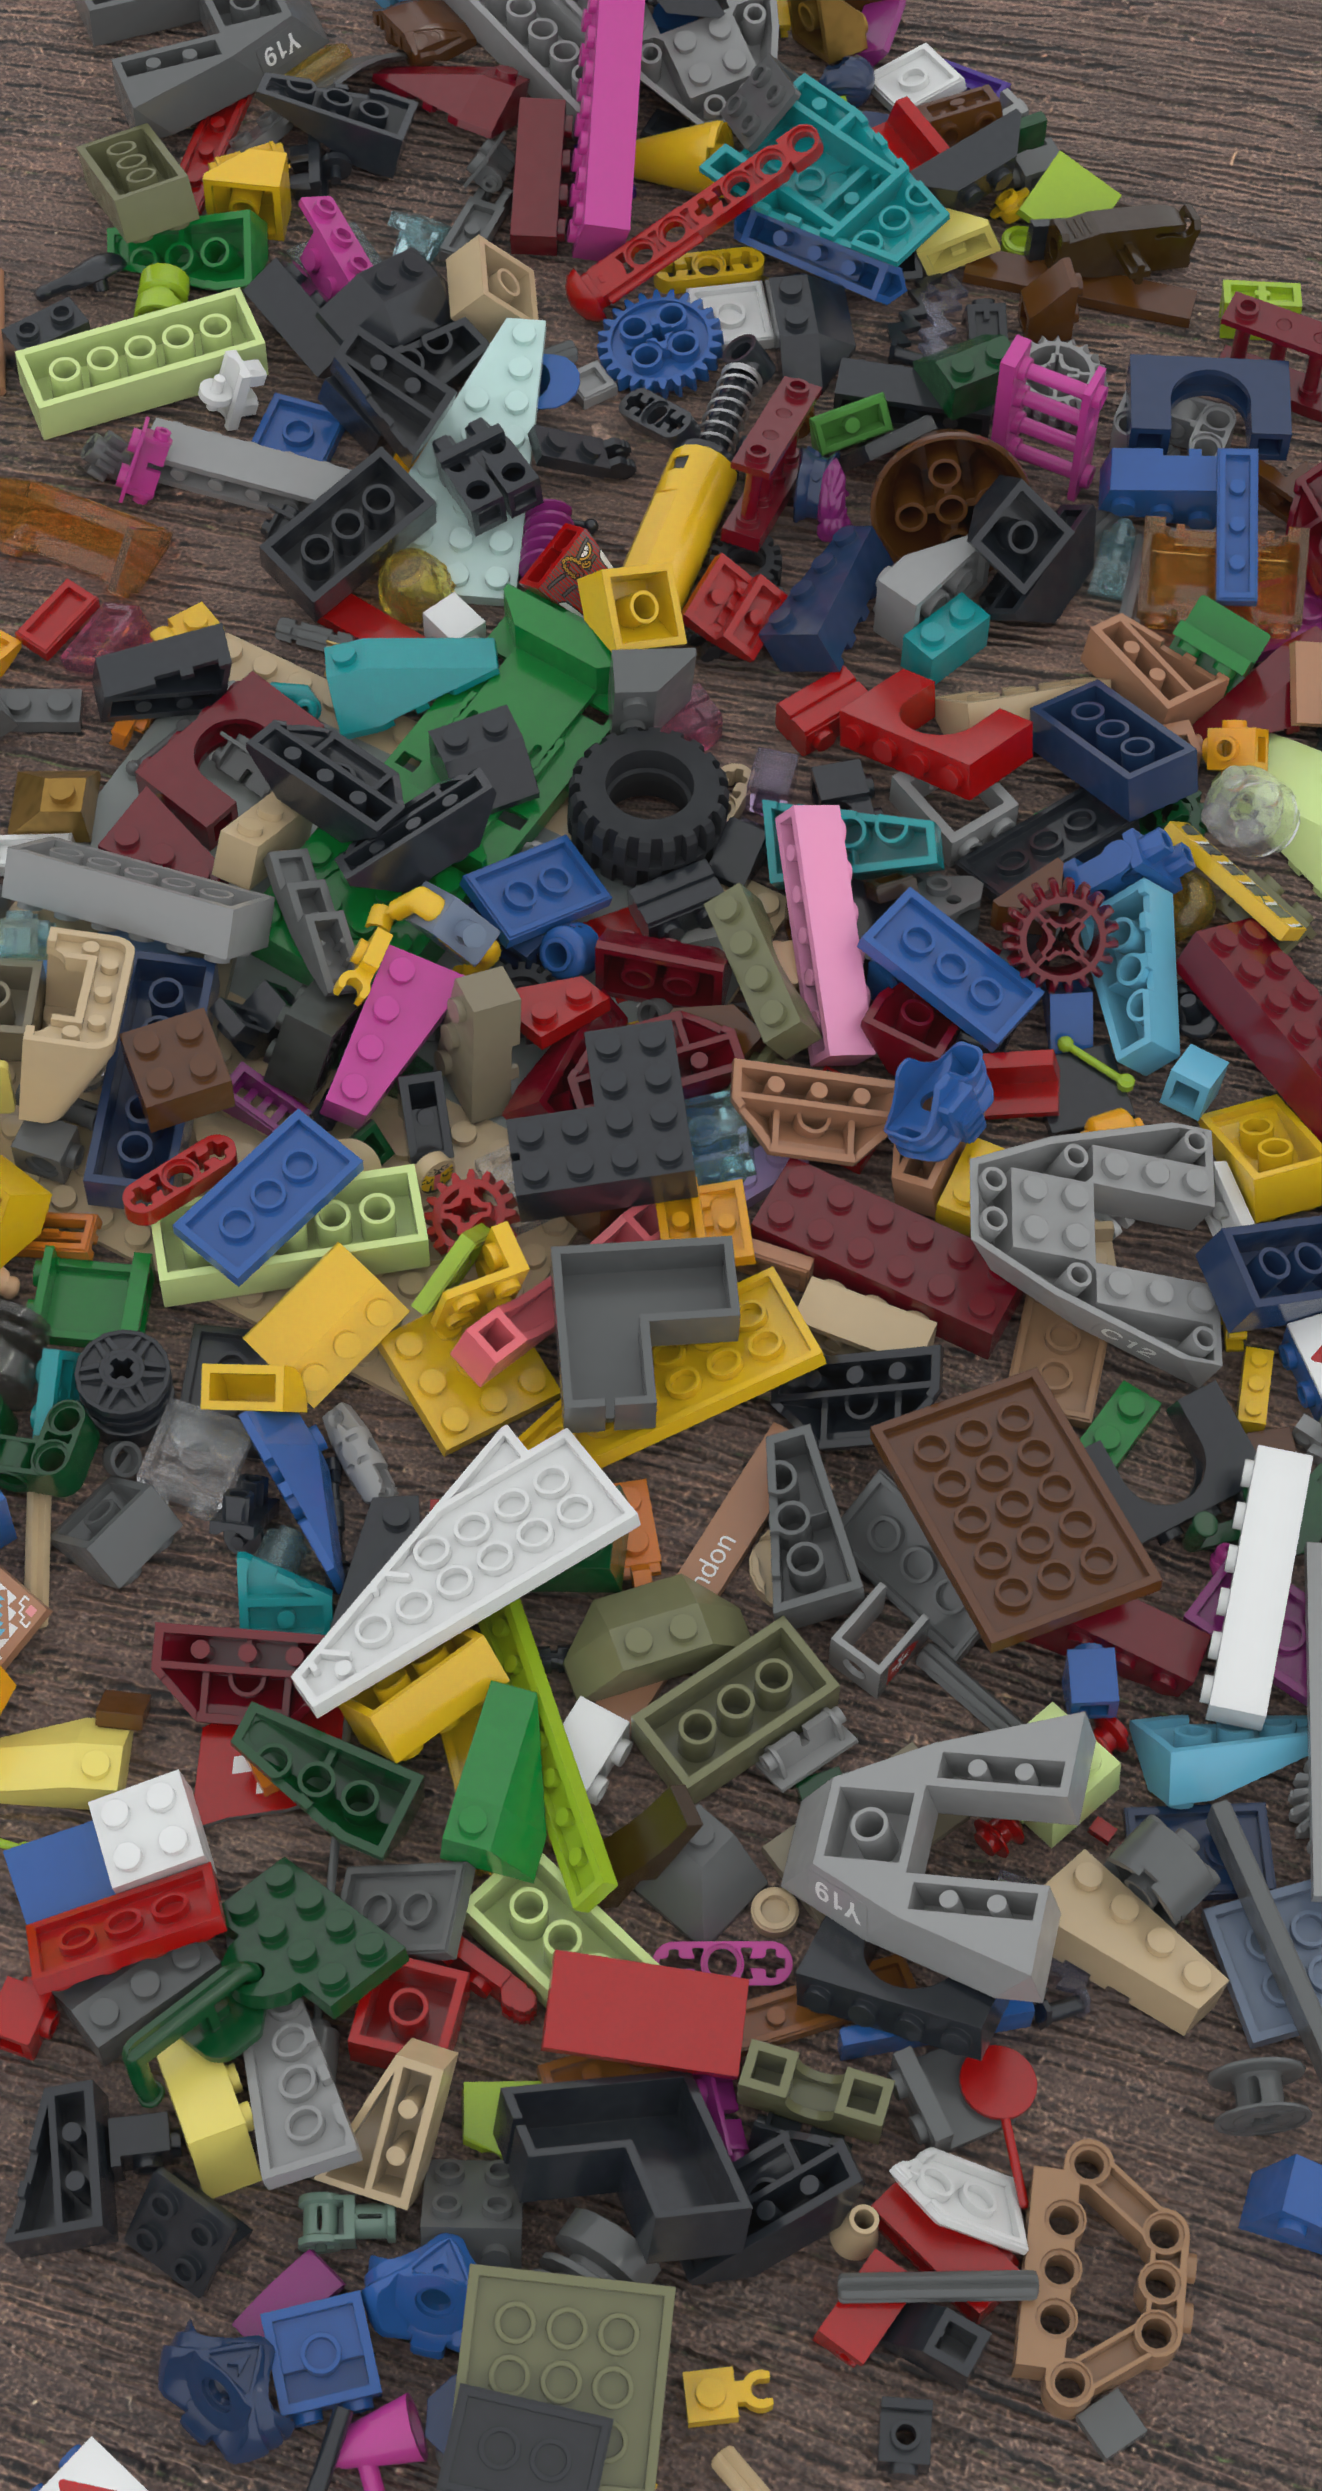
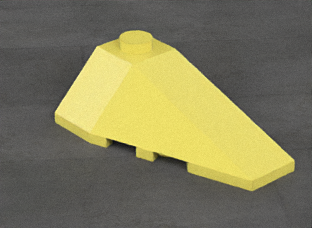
[0,1718,134,1810]

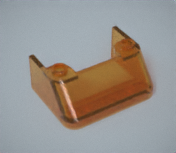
[0,476,174,598]

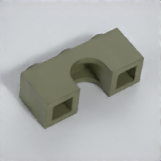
[736,2039,895,2145]

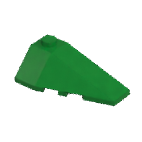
[107,209,269,292]
[440,1680,547,1884]

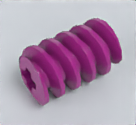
[519,498,574,578]

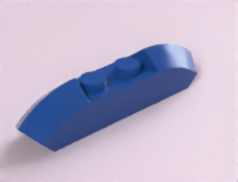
[734,207,907,305]

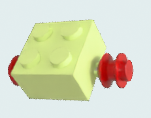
[974,1701,1129,1858]

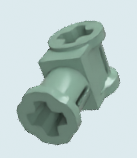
[298,2192,397,2254]

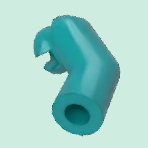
[270,682,322,719]

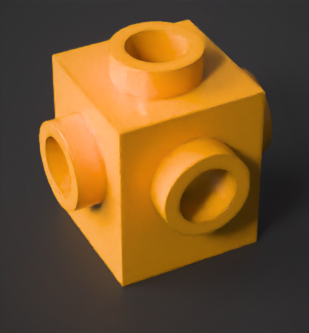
[1202,720,1269,780]

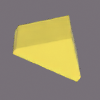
[916,208,1001,276]

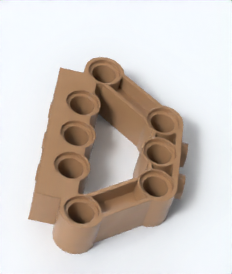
[1011,2139,1197,2420]

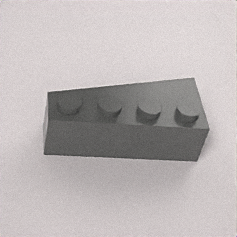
[766,1424,865,1629]

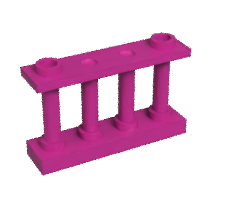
[991,335,1109,502]

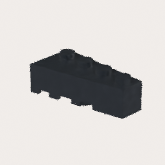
[317,317,490,455]

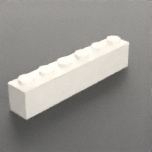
[1199,1445,1313,1731]

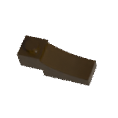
[598,1784,704,1909]

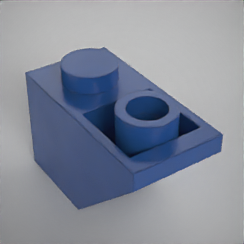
[1062,1643,1120,1719]

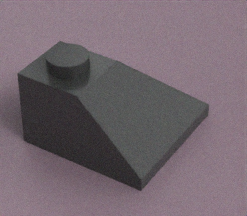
[633,1803,768,1952]

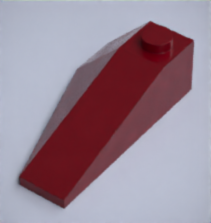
[860,937,1002,1076]

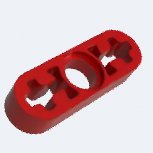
[122,1134,238,1226]

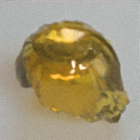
[378,547,456,624]
[1173,871,1217,943]

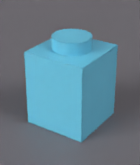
[1160,1044,1230,1121]

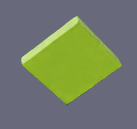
[1016,151,1122,223]
[411,1223,490,1315]

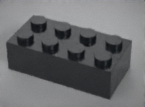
[259,446,436,623]

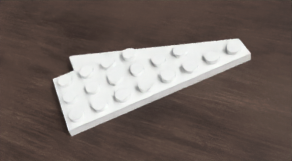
[291,1424,641,1719]

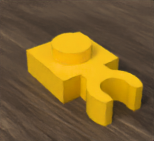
[682,2366,774,2428]

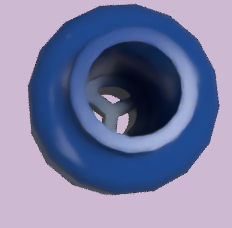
[539,922,599,980]

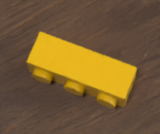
[1236,1346,1274,1433]

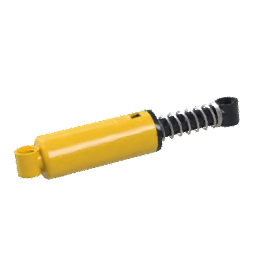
[622,334,776,611]

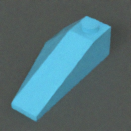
[1129,1715,1308,1809]

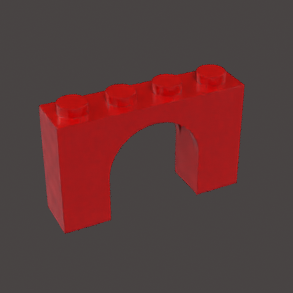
[839,668,1033,801]

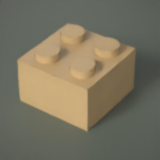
[446,234,539,343]

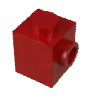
[0,1976,60,2061]

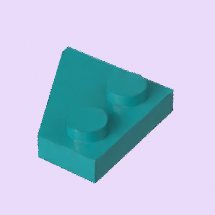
[30,1348,81,1438]
[237,1552,334,1635]

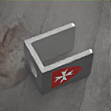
[828,1582,930,1699]

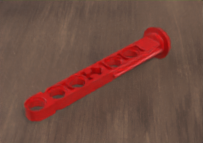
[565,124,823,323]

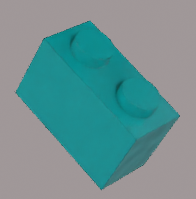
[900,592,991,685]

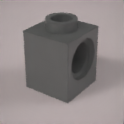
[11,1120,85,1184]

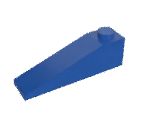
[238,1411,345,1595]

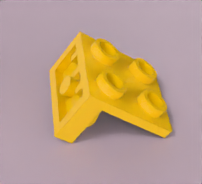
[430,1221,530,1330]

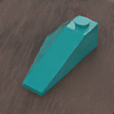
[324,638,500,739]

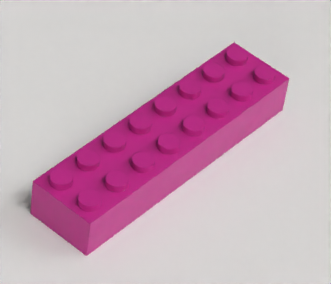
[567,0,645,261]

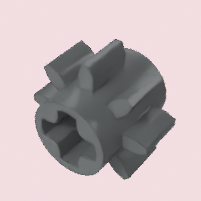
[80,430,131,483]

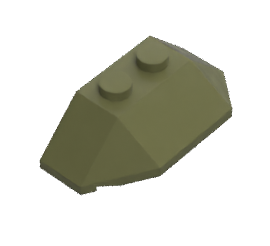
[563,1573,751,1702]

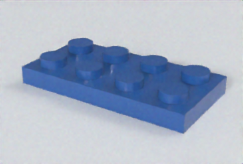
[857,887,1045,1053]
[172,1109,364,1287]

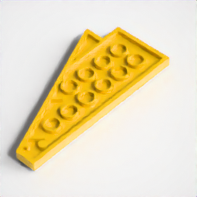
[518,1266,827,1468]

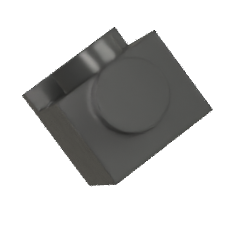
[1008,137,1059,199]

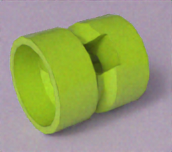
[133,263,190,317]

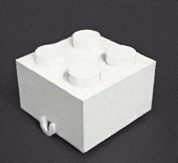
[88,1769,217,1894]

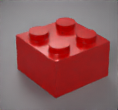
[347,1958,471,2069]

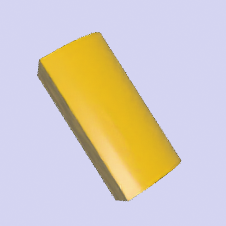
[200,1364,307,1413]

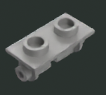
[755,1706,858,1793]

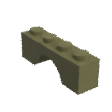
[704,882,822,1060]

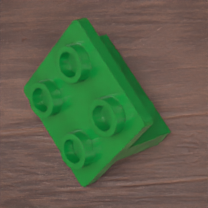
[1169,595,1271,696]

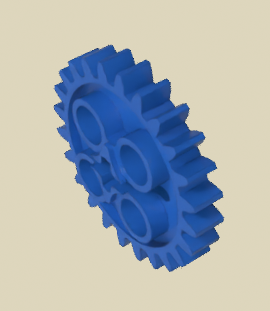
[597,289,724,400]

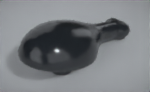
[34,252,127,302]
[1177,980,1219,1040]

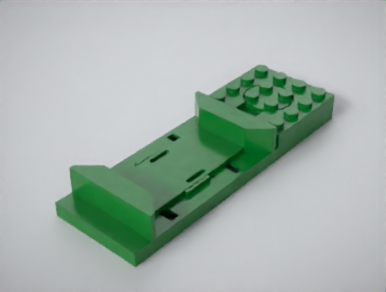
[251,584,612,1016]

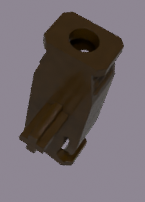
[1044,204,1202,285]

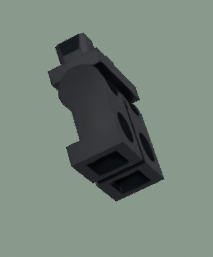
[432,417,544,537]

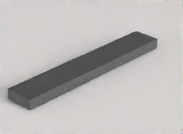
[1205,1800,1322,2084]

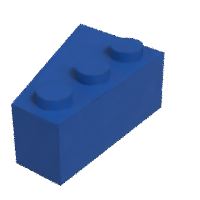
[1098,448,1217,530]
[1238,2154,1322,2255]

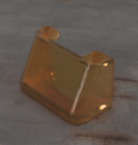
[1136,516,1310,639]

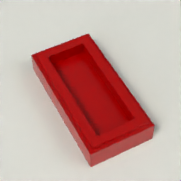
[15,578,100,661]

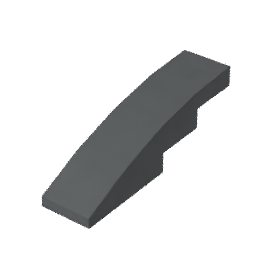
[263,848,357,997]

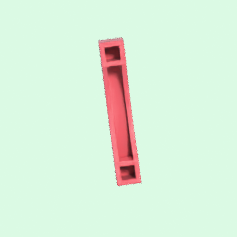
[450,1203,661,1387]

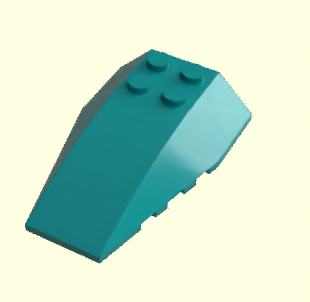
[699,73,950,267]

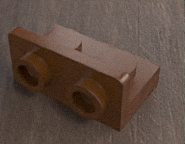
[917,84,1003,147]

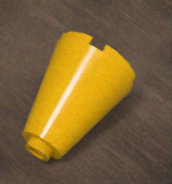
[634,120,734,198]

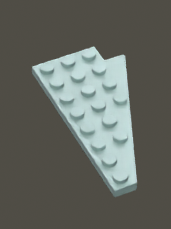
[389,318,546,606]

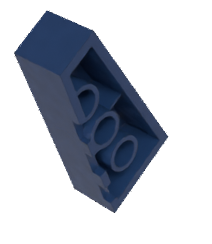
[758,525,894,672]

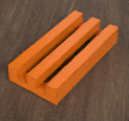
[15,1212,103,1260]

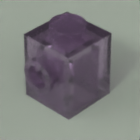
[746,747,799,816]

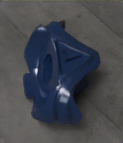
[158,2319,295,2464]

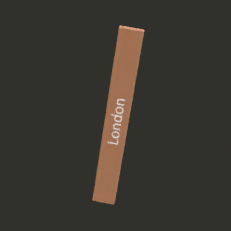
[595,1422,789,1740]

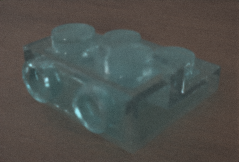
[0,910,56,958]
[684,1089,757,1186]

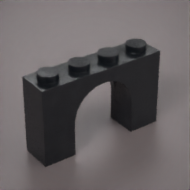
[1085,1380,1256,1546]
[796,1916,1010,2061]

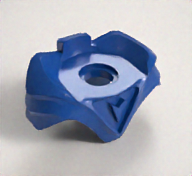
[883,1041,994,1162]
[361,2233,476,2360]

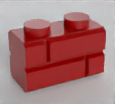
[775,665,868,757]

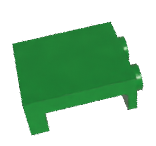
[25,1245,156,1348]

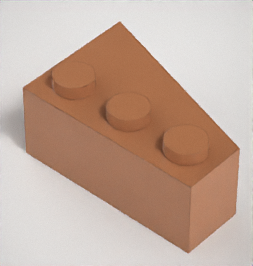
[1080,613,1230,725]
[891,1062,985,1218]

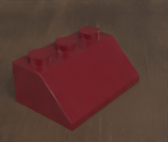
[595,929,732,1008]

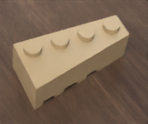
[1045,1849,1229,2036]

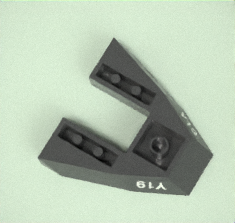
[73,0,330,138]

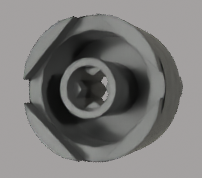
[1104,1814,1220,1928]

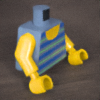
[365,881,501,976]

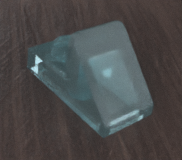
[388,210,452,263]

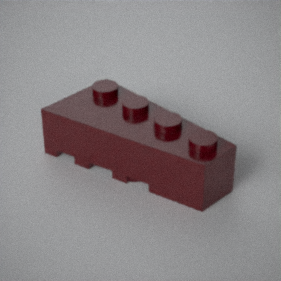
[1025,1599,1211,1697]

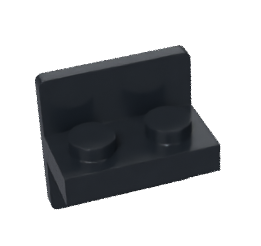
[124,2167,253,2298]

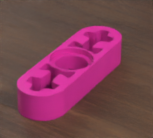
[653,1941,793,1986]

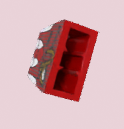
[519,523,613,618]

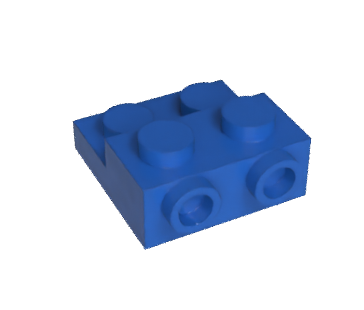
[260,2290,383,2428]

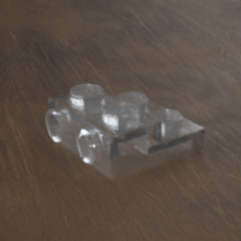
[137,1398,252,1521]

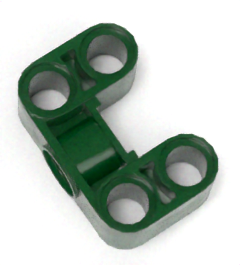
[0,1394,100,1497]

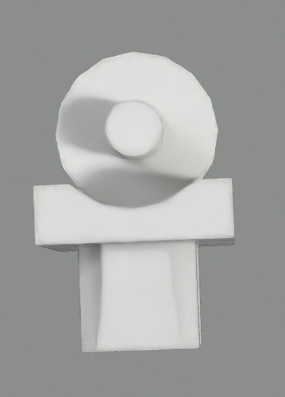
[198,350,267,431]

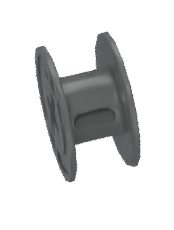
[1207,2057,1313,2137]

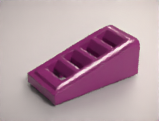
[222,1061,313,1136]

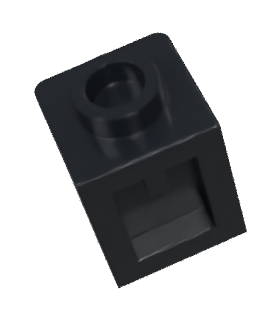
[962,298,1008,340]

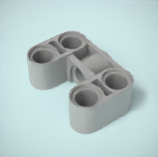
[1109,391,1236,456]

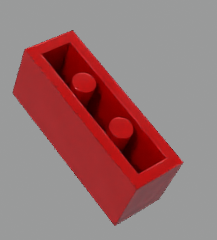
[871,2182,1019,2325]

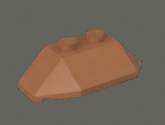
[730,1058,895,1166]

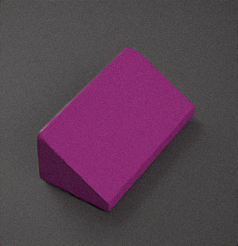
[851,0,906,67]

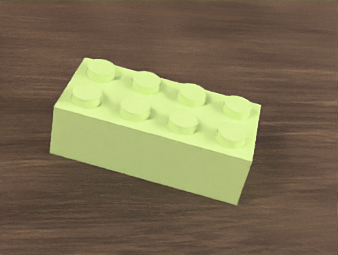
[463,1853,659,2008]

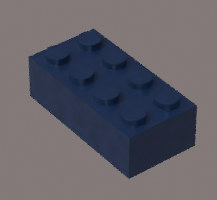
[1030,679,1198,822]
[1195,1215,1322,1333]

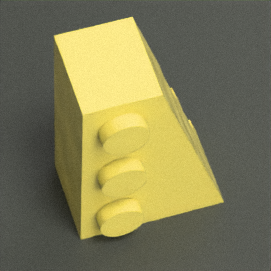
[156,2039,262,2199]

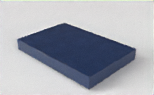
[1122,1802,1277,1901]

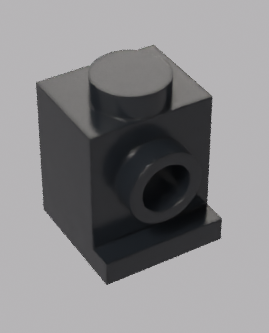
[108,2111,183,2182]
[876,2396,933,2481]

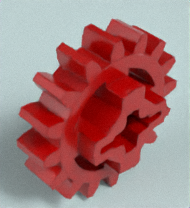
[424,1169,521,1267]

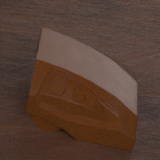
[372,0,477,66]

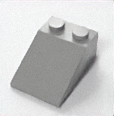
[873,535,990,650]

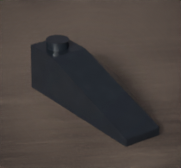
[255,72,419,179]

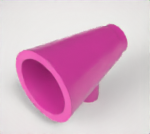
[335,2392,428,2491]

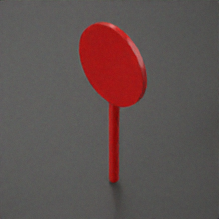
[959,2045,1037,2209]

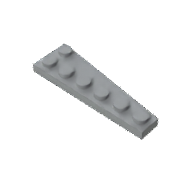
[226,1935,363,2190]

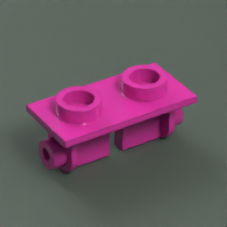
[115,416,173,505]

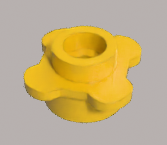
[989,187,1030,224]

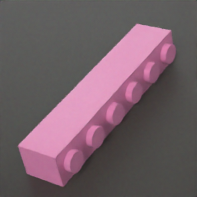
[775,805,876,1067]

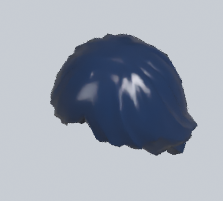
[817,55,875,109]

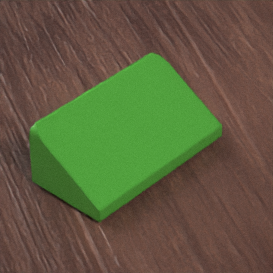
[809,392,893,456]

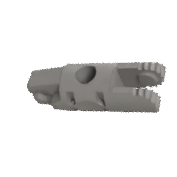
[322,1402,399,1505]

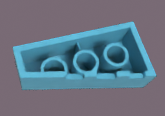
[1080,878,1180,1076]

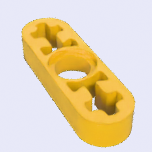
[653,247,764,294]

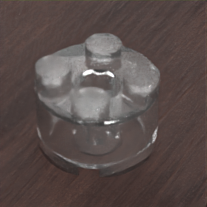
[1201,765,1300,860]

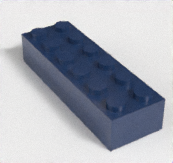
[83,950,220,1209]

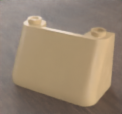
[18,927,135,1123]

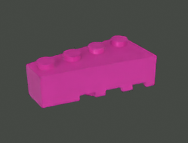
[320,944,465,1129]

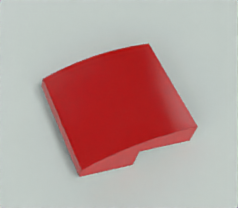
[681,553,788,663]

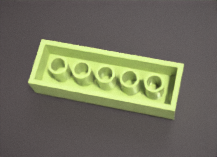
[15,287,269,440]
[148,1164,430,1308]

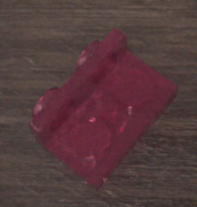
[59,602,153,674]

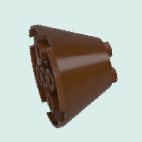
[870,429,1030,572]

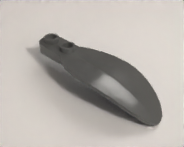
[227,52,408,155]

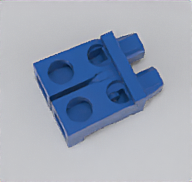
[1063,827,1196,902]

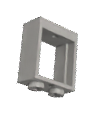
[889,771,1019,868]

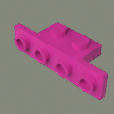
[298,196,373,300]

